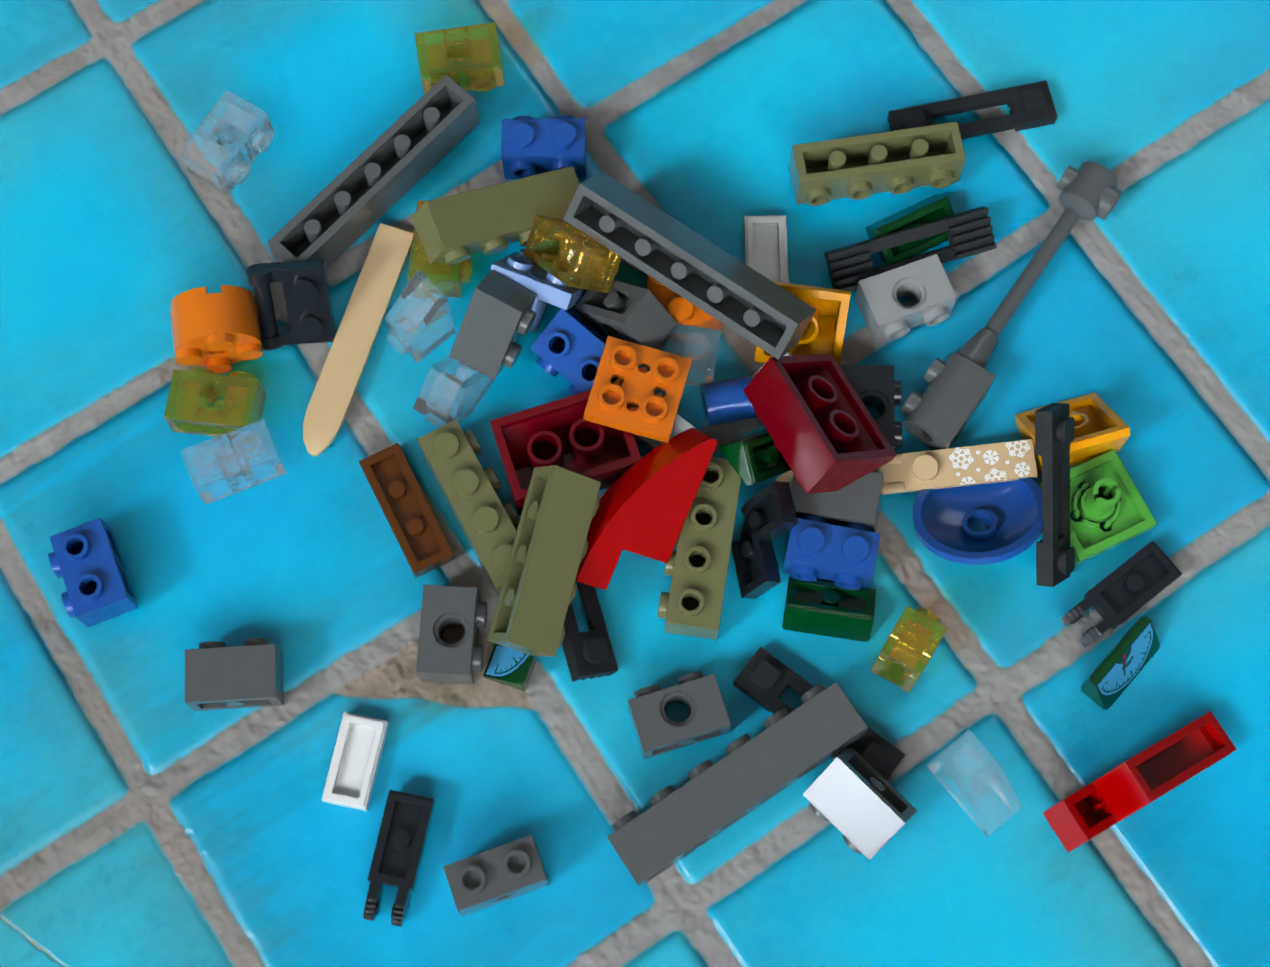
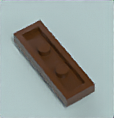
[359,443,455,578]

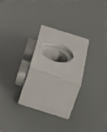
[854,254,957,341]

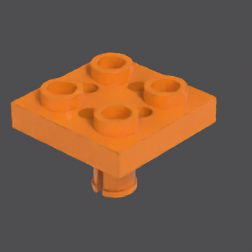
[583,336,692,443]

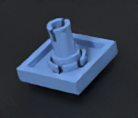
[490,249,593,333]

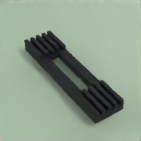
[887,81,1057,139]
[824,206,997,291]
[1035,403,1075,587]
[562,581,618,682]
[733,647,905,781]

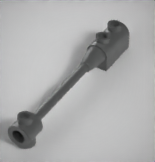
[900,161,1122,450]

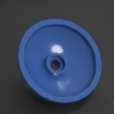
[912,477,1043,565]

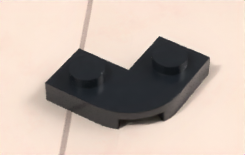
[732,481,798,599]

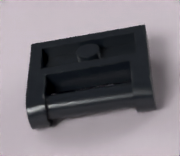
[246,259,336,350]

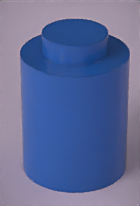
[700,375,758,426]

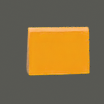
[754,281,851,365]
[1015,392,1131,476]

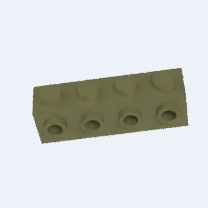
[789,122,966,206]
[411,166,580,266]
[417,420,520,598]
[657,457,741,640]
[487,465,601,657]

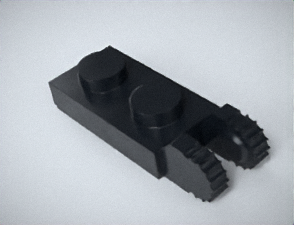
[1060,541,1182,648]
[363,790,436,927]

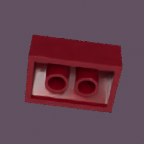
[743,354,896,495]
[490,383,641,515]

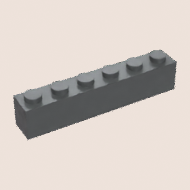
[267,75,479,269]
[563,172,816,360]
[607,682,868,887]

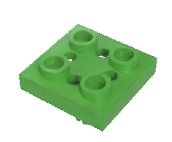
[1038,449,1157,565]

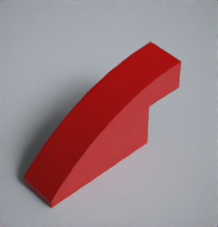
[575,427,718,590]
[1043,711,1237,853]

